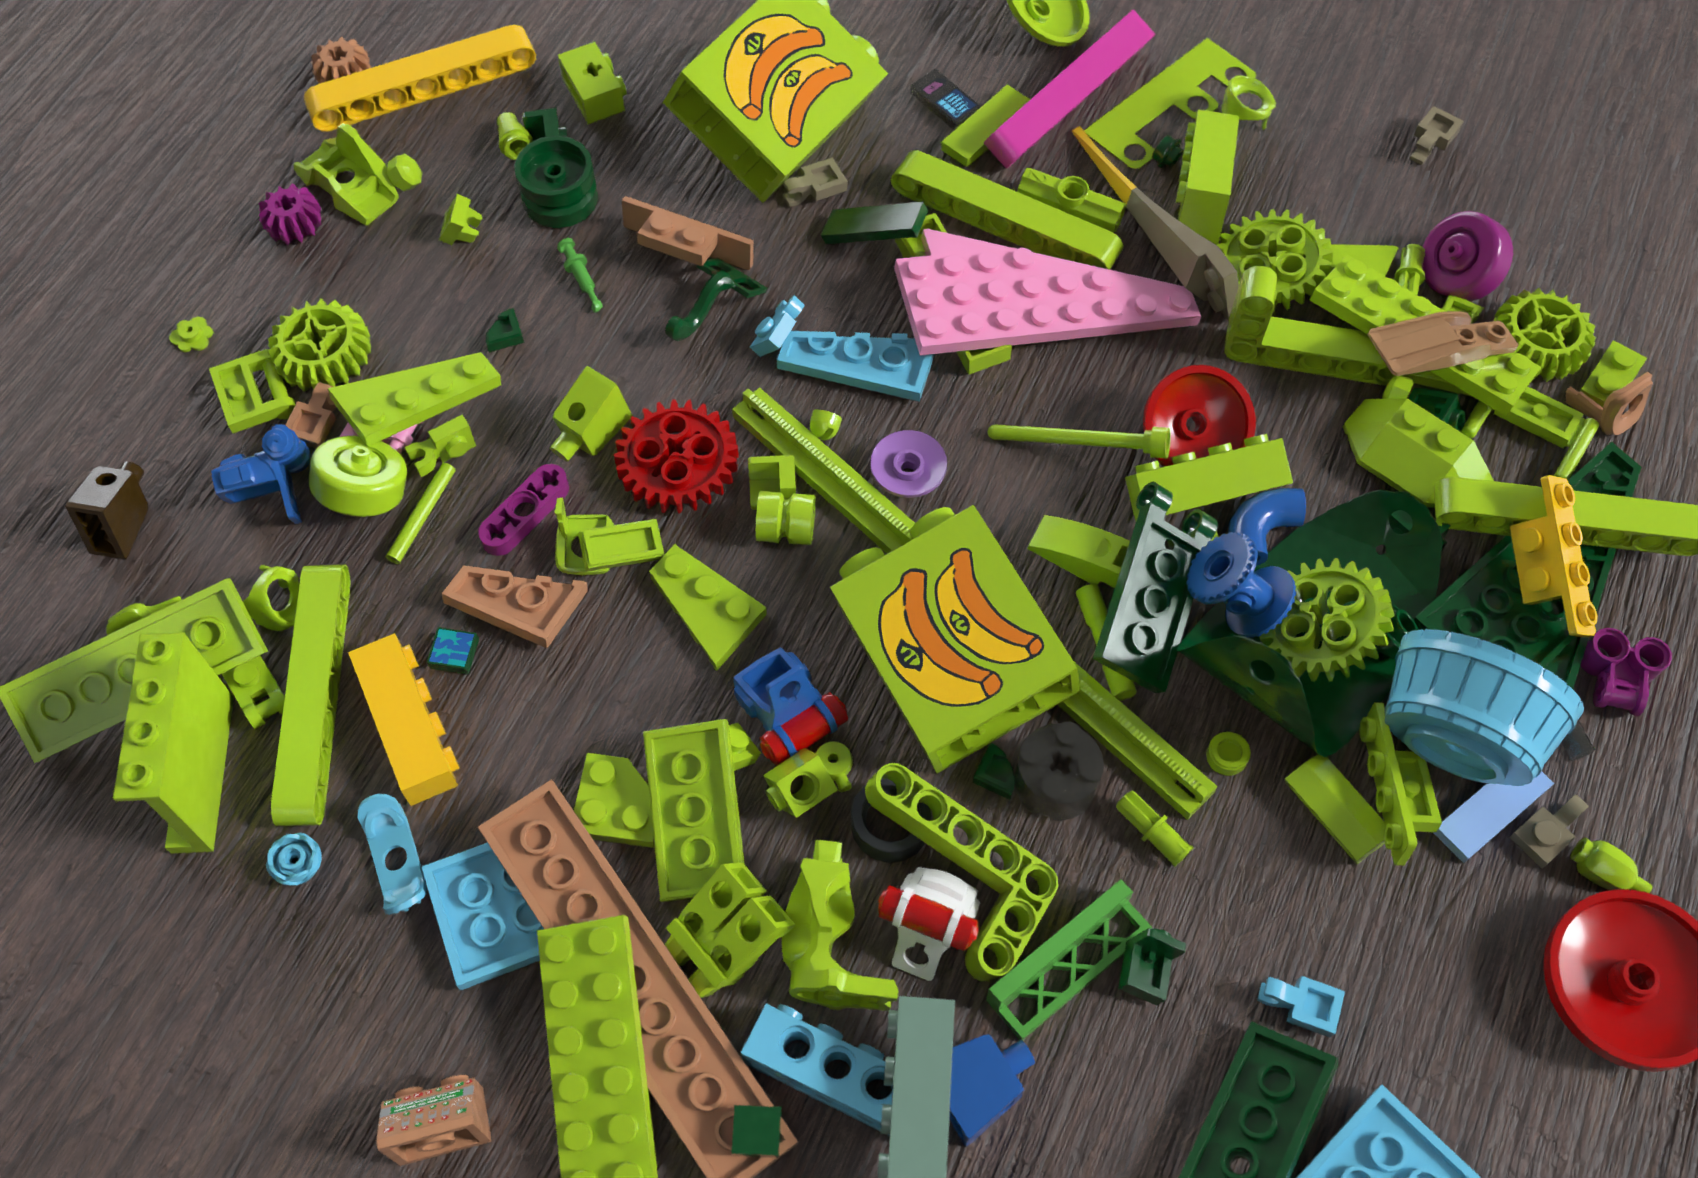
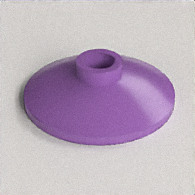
[871,430,947,498]

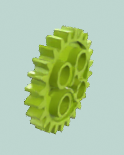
[1215,209,1333,311]
[1259,558,1395,682]

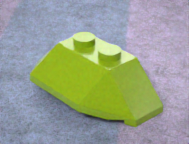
[1343,399,1494,508]

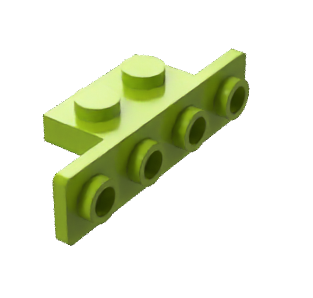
[1360,702,1442,866]

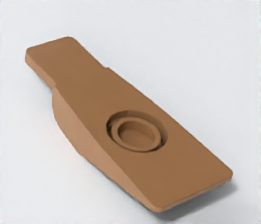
[1367,311,1518,376]

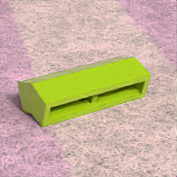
[1285,754,1385,864]

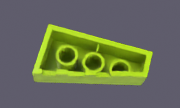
[1176,109,1239,244]

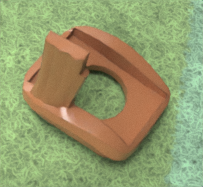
[1565,372,1653,435]

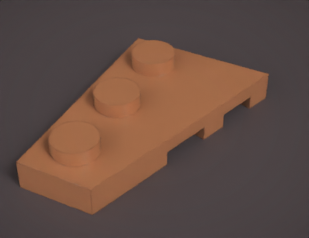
[442,565,588,648]

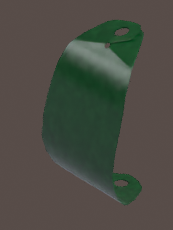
[1177,489,1442,757]

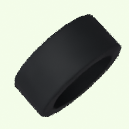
[851,778,932,863]

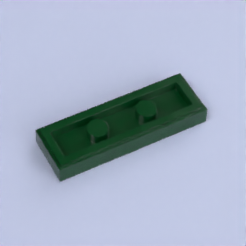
[821,202,928,244]

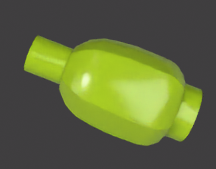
[1570,838,1652,893]

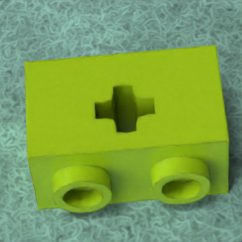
[558,42,627,124]

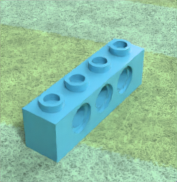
[741,1004,893,1136]

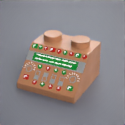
[377,1075,492,1166]

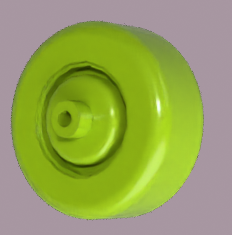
[309,436,407,517]

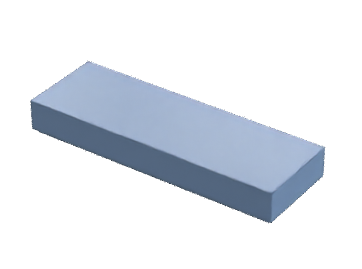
[1433,771,1554,863]

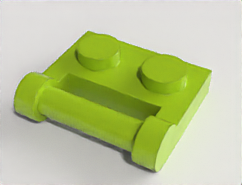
[209,349,296,433]

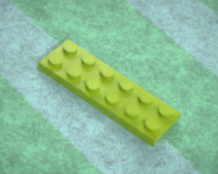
[1310,255,1541,416]
[0,578,268,763]
[537,915,658,1178]

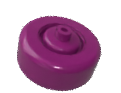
[1422,211,1513,302]

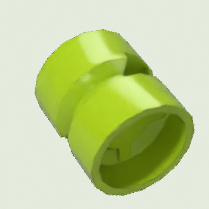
[755,491,815,545]

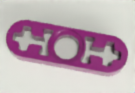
[478,464,569,556]

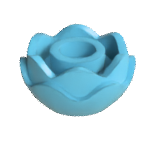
[266,832,322,886]

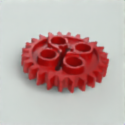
[614,399,739,513]

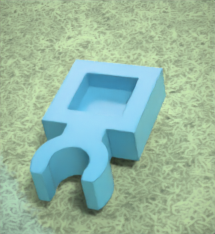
[750,295,804,357]

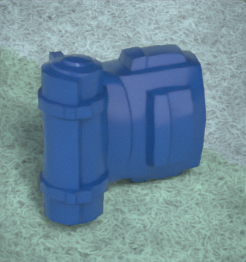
[211,424,311,524]

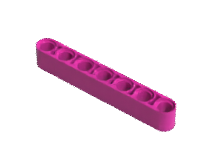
[984,9,1156,169]

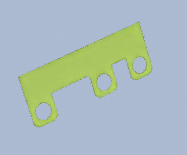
[1084,38,1256,169]

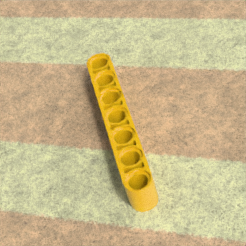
[304,25,536,131]

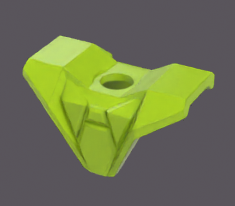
[294,123,399,225]

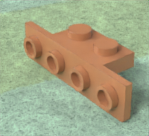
[622,196,754,270]

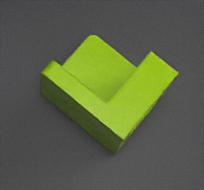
[748,455,796,510]

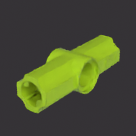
[1017,168,1127,233]

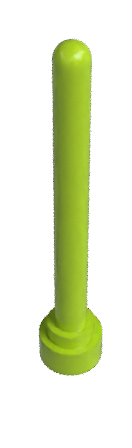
[987,424,1171,459]

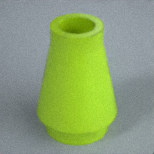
[497,112,533,160]

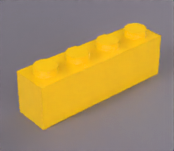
[348,633,460,806]

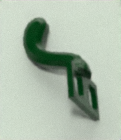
[665,258,768,341]

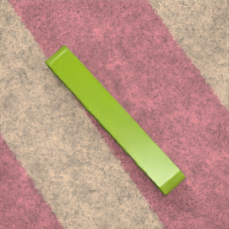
[891,150,1123,270]
[1433,477,1698,556]
[271,564,350,827]

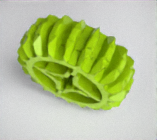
[1493,287,1596,383]
[268,298,372,392]

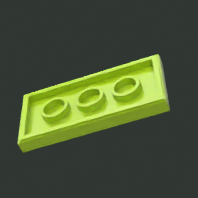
[643,719,745,902]

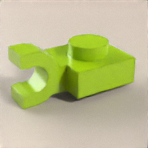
[404,415,476,477]

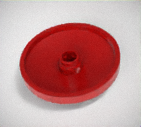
[1544,889,1698,1072]

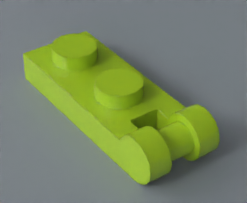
[222,655,285,730]

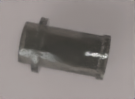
[1562,719,1596,761]

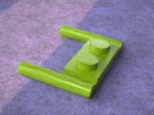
[1461,387,1599,481]

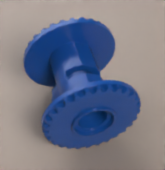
[1186,532,1296,638]

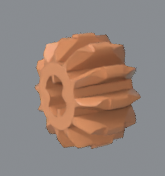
[311,37,371,84]

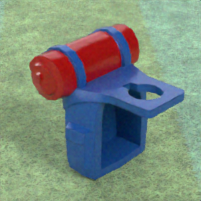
[733,647,848,766]

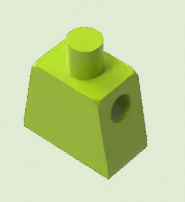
[550,365,633,462]

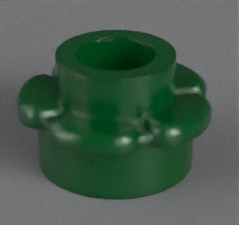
[1152,135,1183,168]

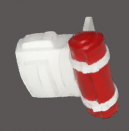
[878,867,980,981]

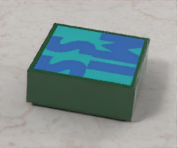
[427,627,479,675]

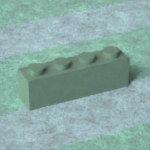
[878,996,955,1178]

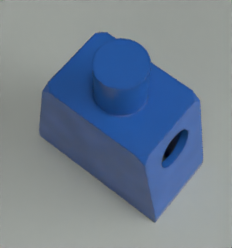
[949,1034,1035,1147]

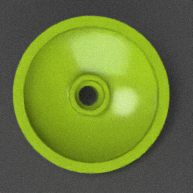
[1007,0,1089,46]

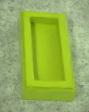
[578,519,664,572]

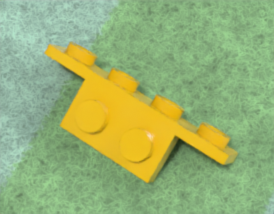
[1510,475,1597,637]

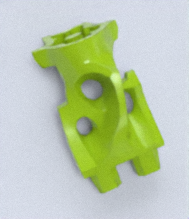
[782,840,898,1011]

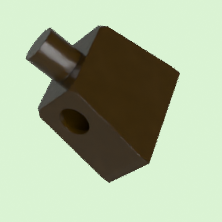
[65,461,148,560]

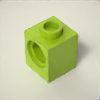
[763,748,838,818]

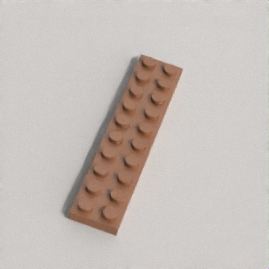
[478,779,798,1178]

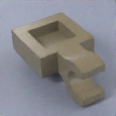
[1410,106,1464,165]
[783,157,848,207]
[1509,794,1589,869]

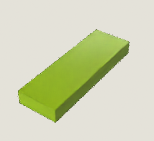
[941,85,1030,167]

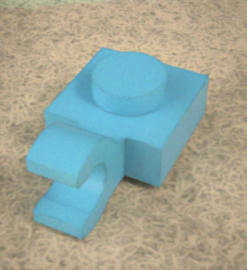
[1257,976,1345,1037]

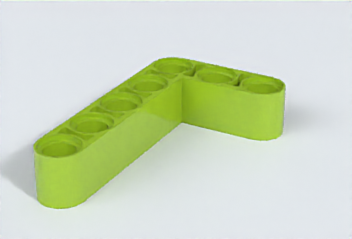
[1224,266,1407,386]
[865,763,1058,981]

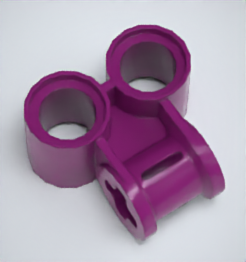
[1580,628,1672,717]

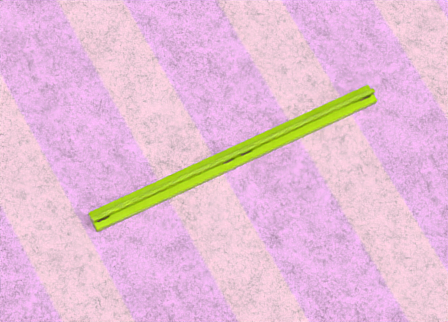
[732,387,1218,820]

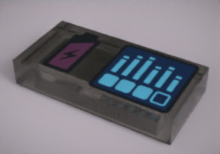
[910,68,981,130]

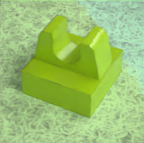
[439,194,482,245]

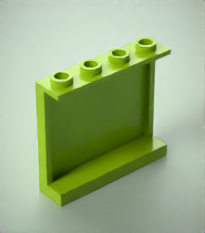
[113,632,234,854]

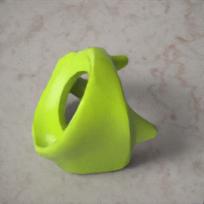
[1221,75,1276,130]
[243,565,300,631]

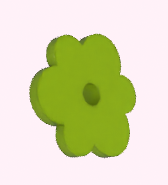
[169,317,213,352]

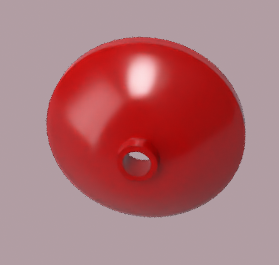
[1143,365,1256,467]

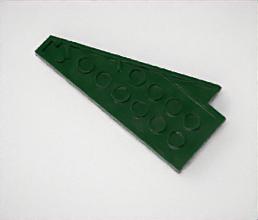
[1413,441,1642,689]

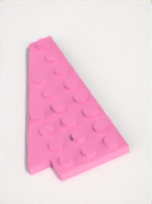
[894,229,1201,356]

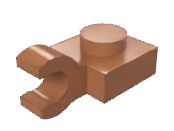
[285,382,336,449]

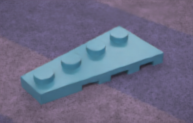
[777,331,935,402]

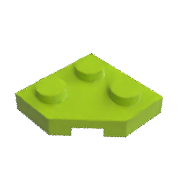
[574,753,655,848]

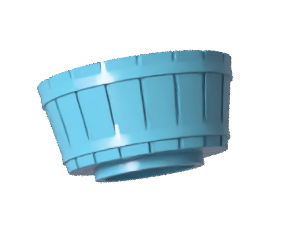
[1384,629,1584,786]

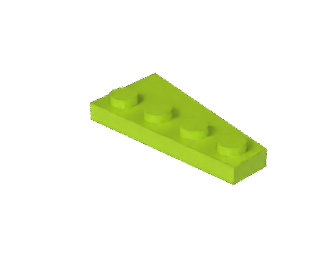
[328,352,501,446]

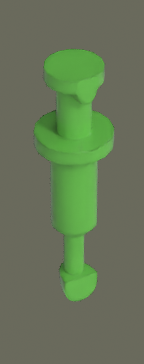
[557,238,603,313]

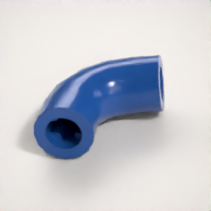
[1228,488,1306,566]

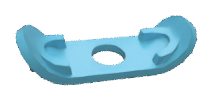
[357,794,427,915]

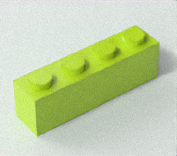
[1125,434,1293,521]

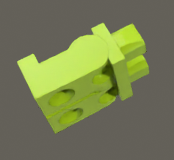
[665,862,795,998]

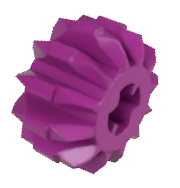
[259,183,322,245]

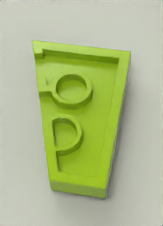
[649,544,767,671]

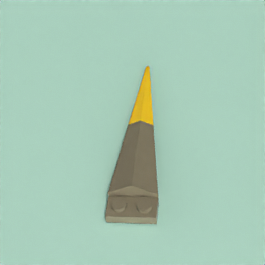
[1071,126,1239,320]

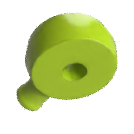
[816,741,853,792]

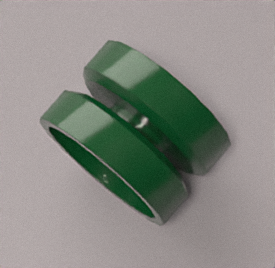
[514,135,599,228]

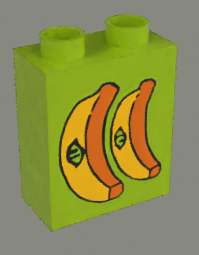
[663,0,888,203]
[830,505,1080,774]

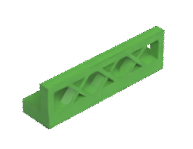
[986,879,1153,1041]

